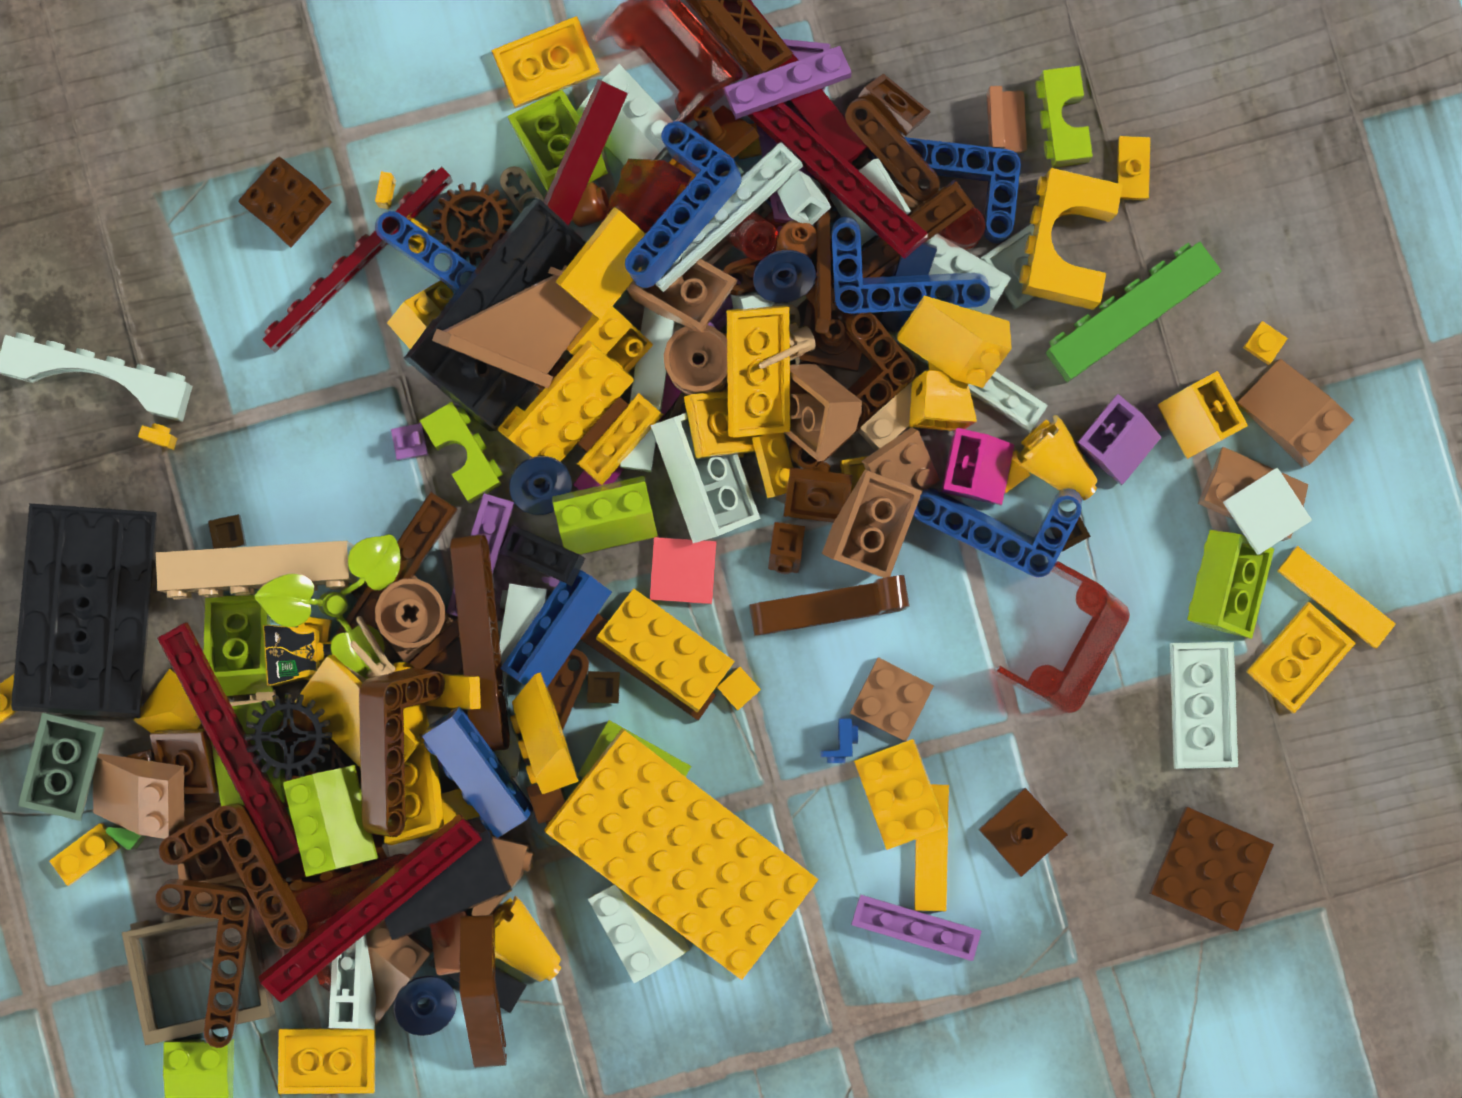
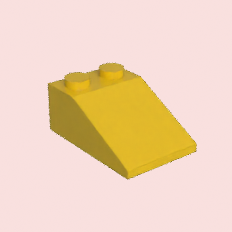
[897,295,1012,388]

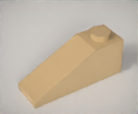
[858,369,928,451]

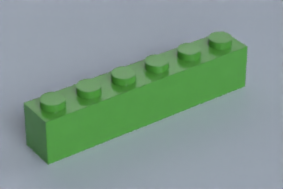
[1045,241,1222,383]

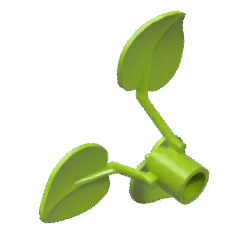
[254,534,401,679]

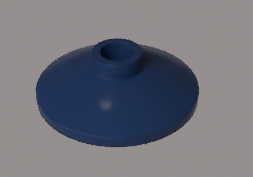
[753,250,816,303]
[509,456,572,515]
[393,976,457,1036]

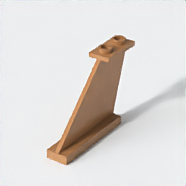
[432,265,593,388]

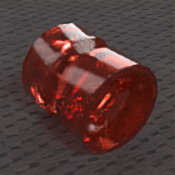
[941,207,985,252]
[725,211,778,260]

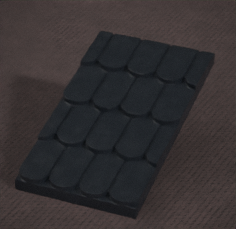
[404,199,586,431]
[11,503,157,718]

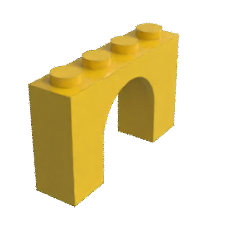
[1019,168,1123,310]

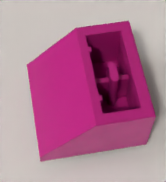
[941,428,1015,506]

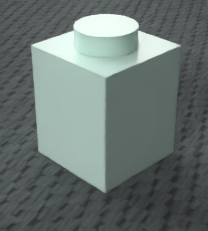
[777,170,831,225]

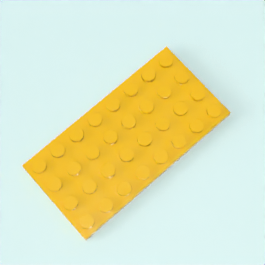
[544,728,819,980]

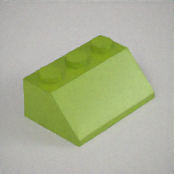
[552,476,658,554]
[1187,530,1274,639]
[283,765,378,877]

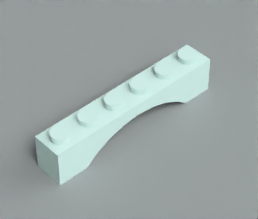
[0,332,193,422]
[493,584,548,777]

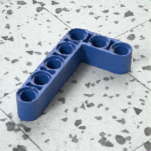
[625,121,742,288]
[868,137,1021,244]
[375,211,476,291]
[832,217,991,313]
[914,488,1082,577]

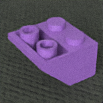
[1076,394,1161,485]

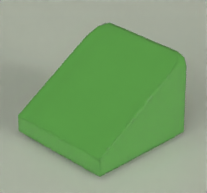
[105,826,146,850]

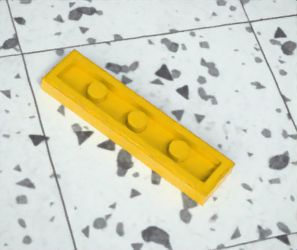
[1277,546,1396,649]
[914,784,949,911]

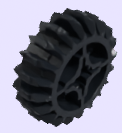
[244,693,332,780]

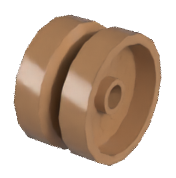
[664,325,728,395]
[375,578,445,648]

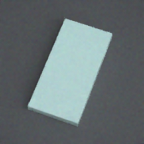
[1170,642,1238,769]

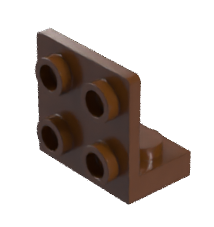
[238,156,332,248]

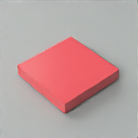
[650,537,716,604]

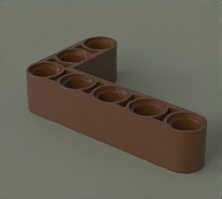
[788,312,915,470]
[749,575,910,636]
[359,668,445,837]
[159,804,310,949]
[156,879,253,1048]
[460,915,507,1068]

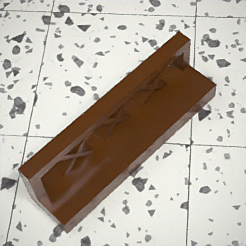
[685,0,793,76]

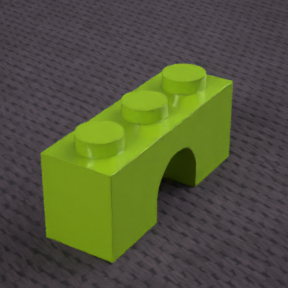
[1035,66,1093,168]
[420,402,503,504]

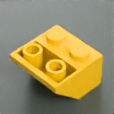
[387,280,454,349]
[566,306,653,373]
[1157,371,1248,459]

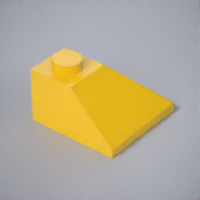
[133,669,204,733]

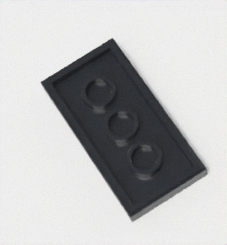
[370,830,512,941]

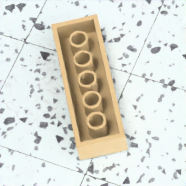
[156,541,357,600]

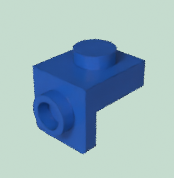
[820,719,858,763]

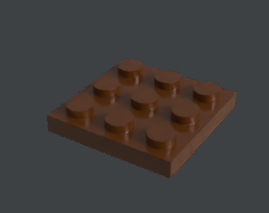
[1149,807,1274,931]

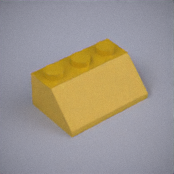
[510,672,579,794]

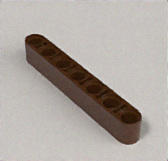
[450,533,510,751]

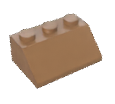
[784,364,862,461]
[1197,447,1308,541]

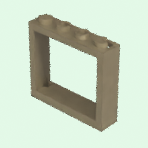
[122,899,275,1046]

